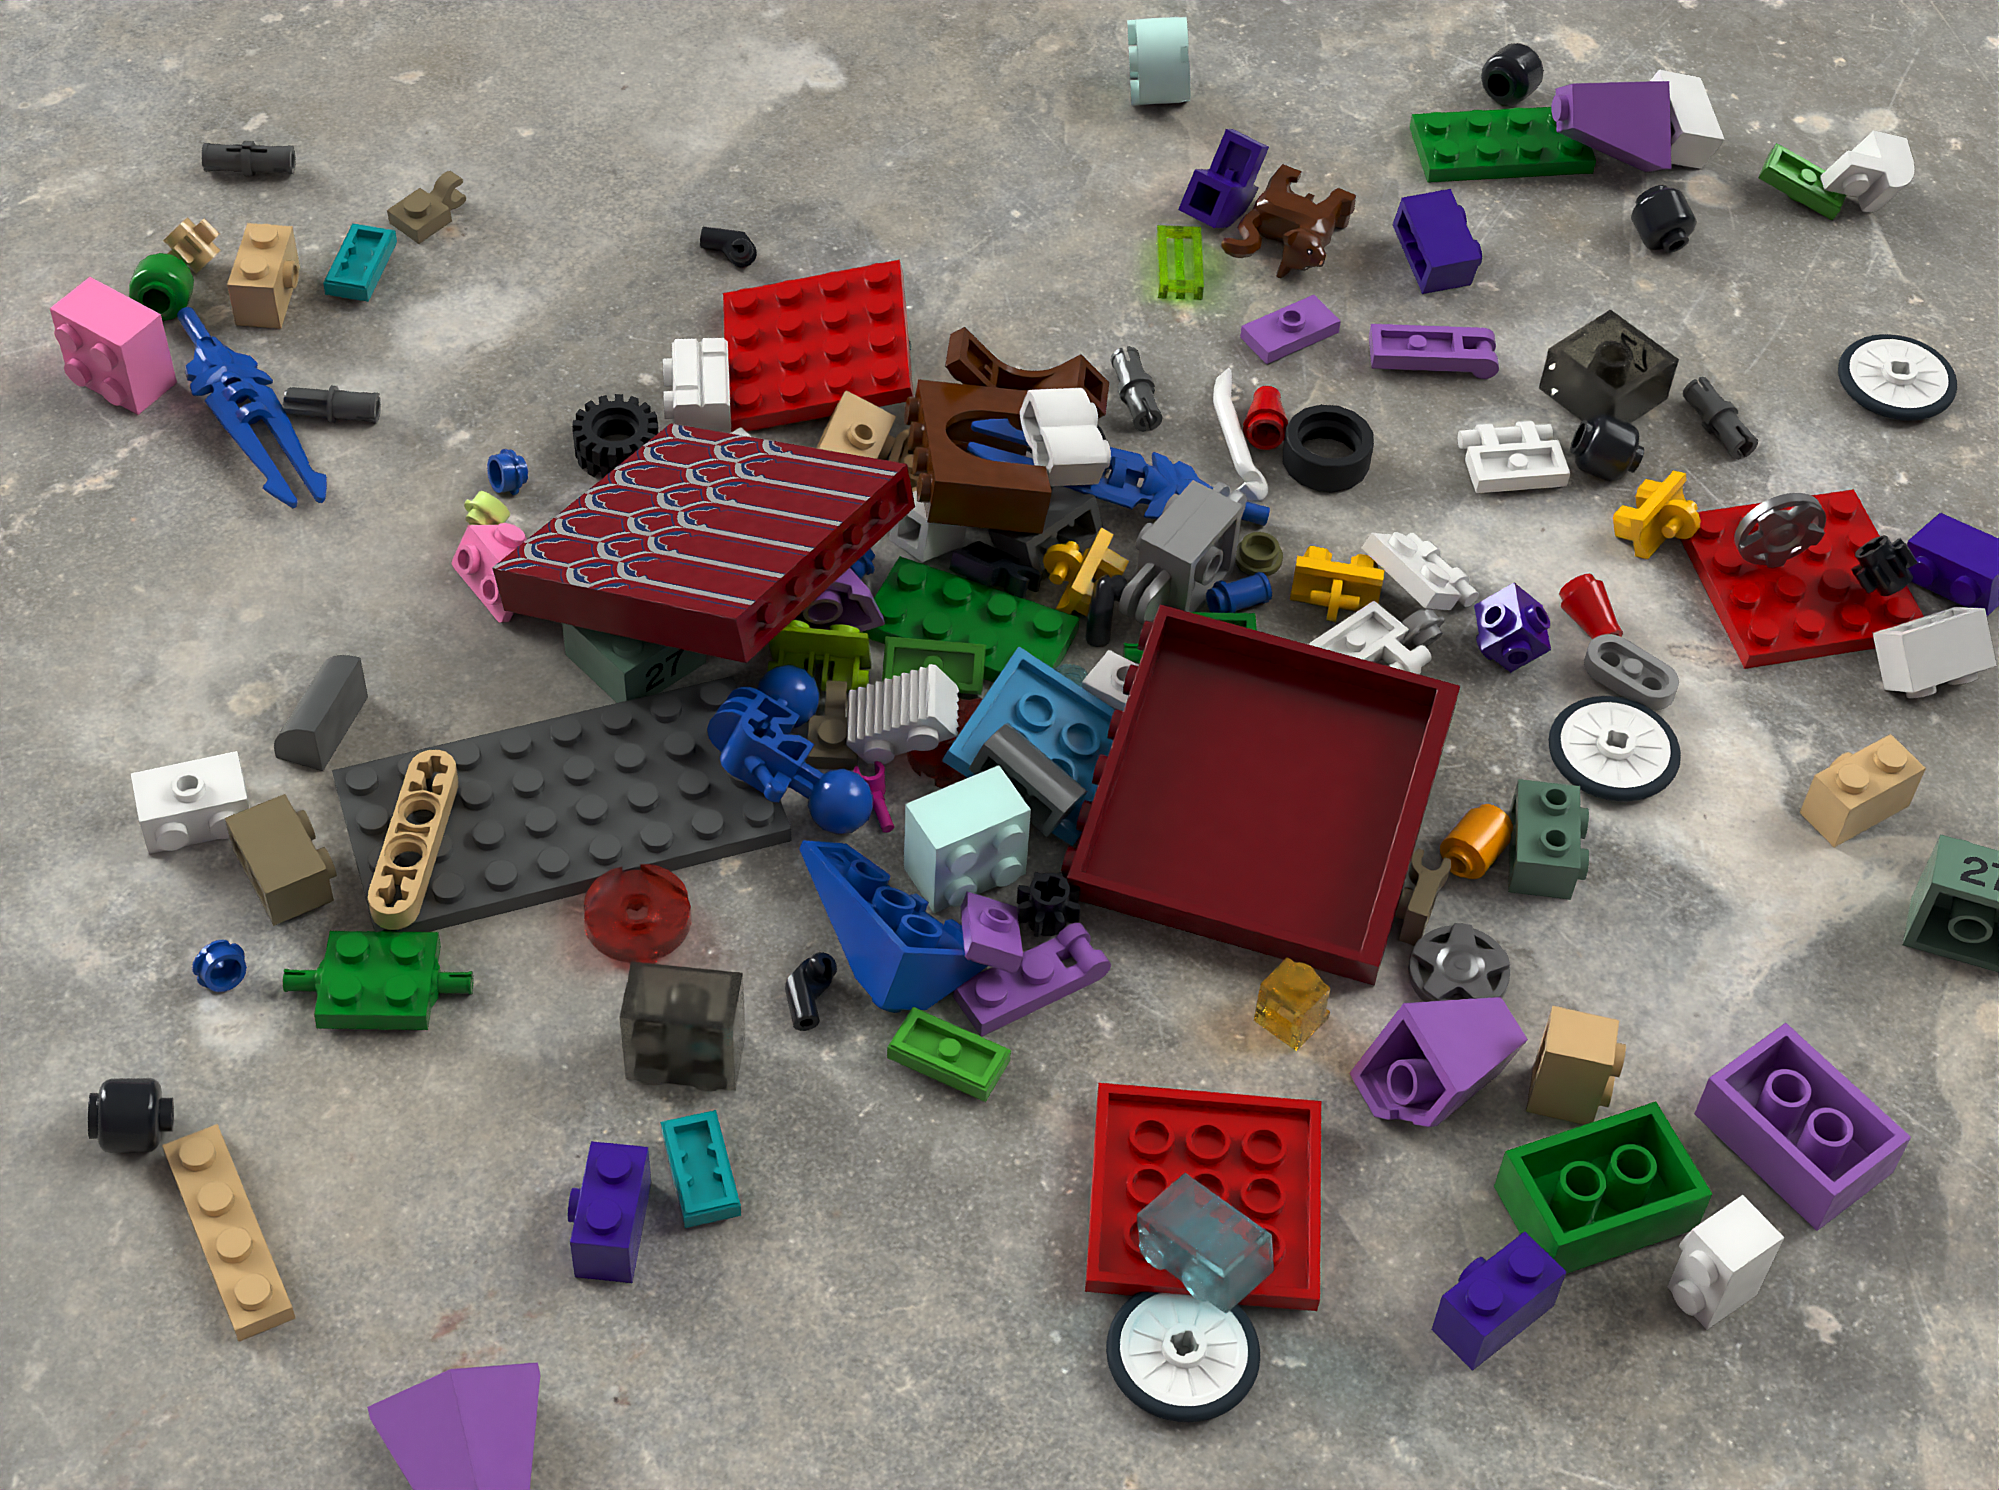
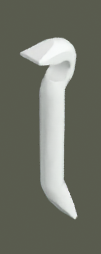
[1213,368,1268,501]

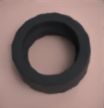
[1283,404,1374,492]

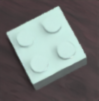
[904,765,1031,913]

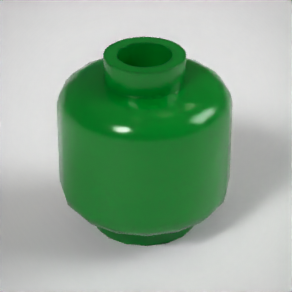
[129,253,194,322]

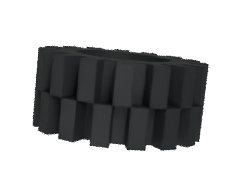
[572,394,659,479]

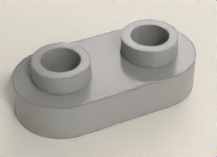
[1584,634,1679,711]

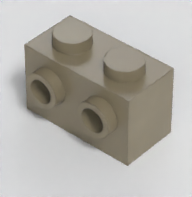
[225,794,337,926]

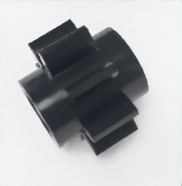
[1851,535,1918,596]
[1016,872,1081,937]

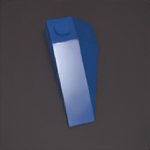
[799,840,988,1013]

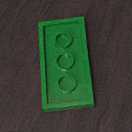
[1409,107,1596,183]
[860,556,1080,683]

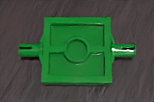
[283,931,474,1030]

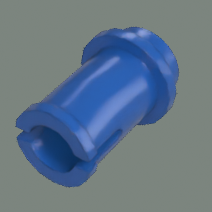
[1206,572,1272,613]

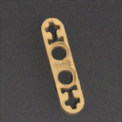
[368,750,458,930]

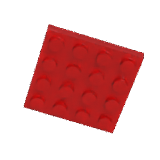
[723,259,914,432]
[1680,489,1924,669]
[1085,1083,1322,1311]

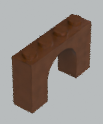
[904,379,1052,534]

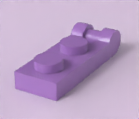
[1369,324,1499,379]
[953,923,1111,1037]

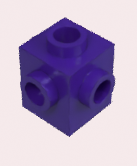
[1474,582,1551,673]

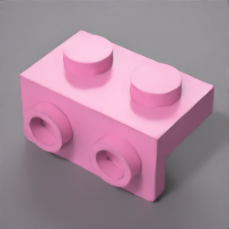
[452,523,527,623]

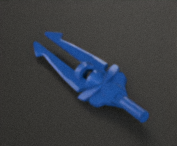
[177,307,327,508]
[967,419,1270,526]

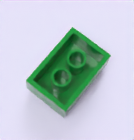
[1494,1101,1712,1274]

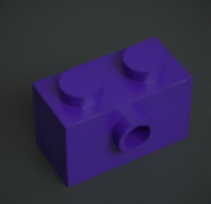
[1393,189,1482,294]
[1907,512,1999,616]
[567,1141,652,1283]
[1431,1231,1567,1371]

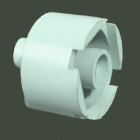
[1127,17,1191,106]

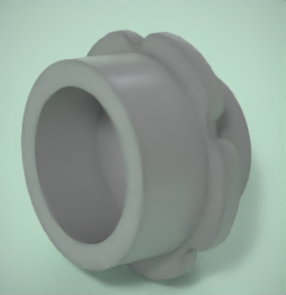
[1401,608,1445,647]

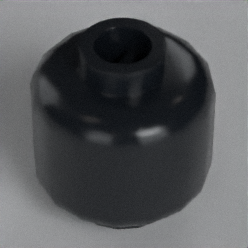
[1481,43,1544,105]
[1631,185,1697,253]
[1570,413,1644,482]
[88,1078,174,1153]

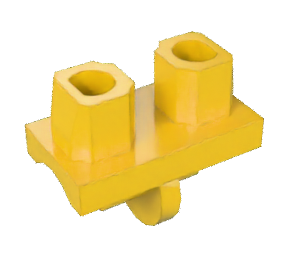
[1613,470,1701,559]
[1043,527,1129,616]
[1290,546,1385,622]

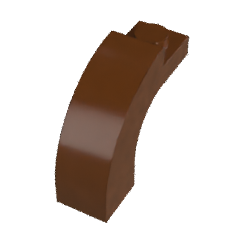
[945,327,1110,419]

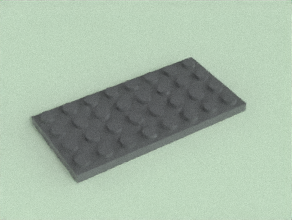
[332,676,792,932]

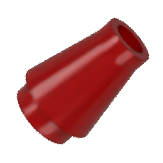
[1243,386,1289,450]
[1559,573,1623,639]

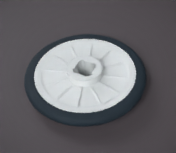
[1838,334,1957,421]
[1548,696,1681,802]
[1106,1292,1260,1422]

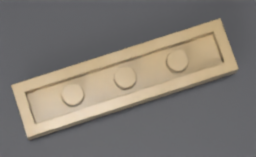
[162,1124,296,1341]

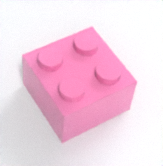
[50,277,177,415]

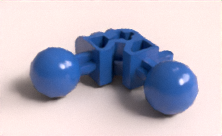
[707,665,874,835]

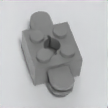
[1118,480,1247,625]

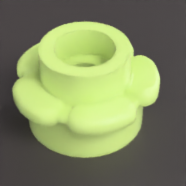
[464,491,510,525]

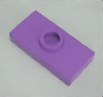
[1240,295,1341,364]
[960,891,1023,973]

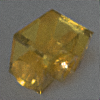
[1253,957,1331,1051]

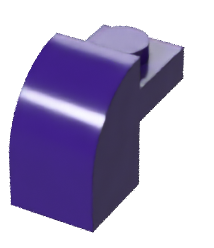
[1178,129,1269,228]

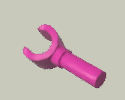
[854,761,895,833]

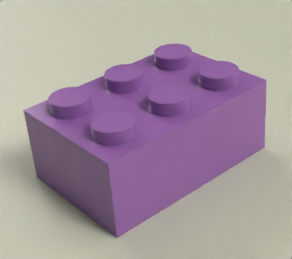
[1694,1022,1911,1231]

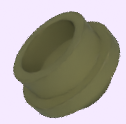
[1235,532,1283,576]

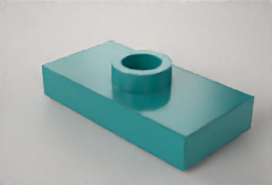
[323,223,397,302]
[660,1110,741,1228]

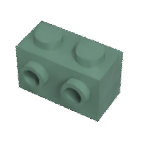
[1508,779,1589,900]

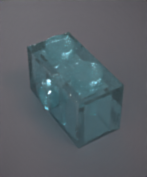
[1136,1173,1274,1314]

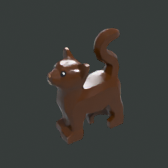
[1221,164,1356,279]

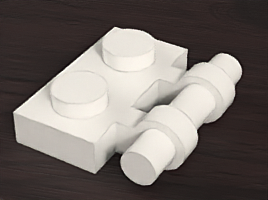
[1458,421,1570,493]
[1361,532,1479,610]
[1308,601,1431,675]

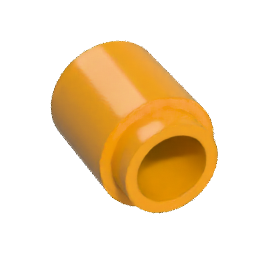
[1440,804,1513,879]

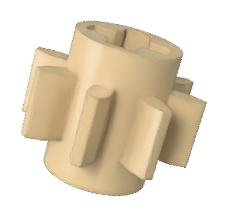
[163,217,221,274]

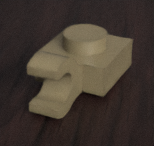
[387,171,466,244]
[806,681,858,770]
[1395,848,1451,946]

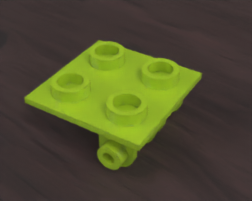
[767,620,872,693]

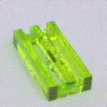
[1156,225,1204,300]

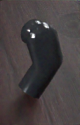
[700,226,757,268]
[1085,574,1127,647]
[785,952,837,1031]

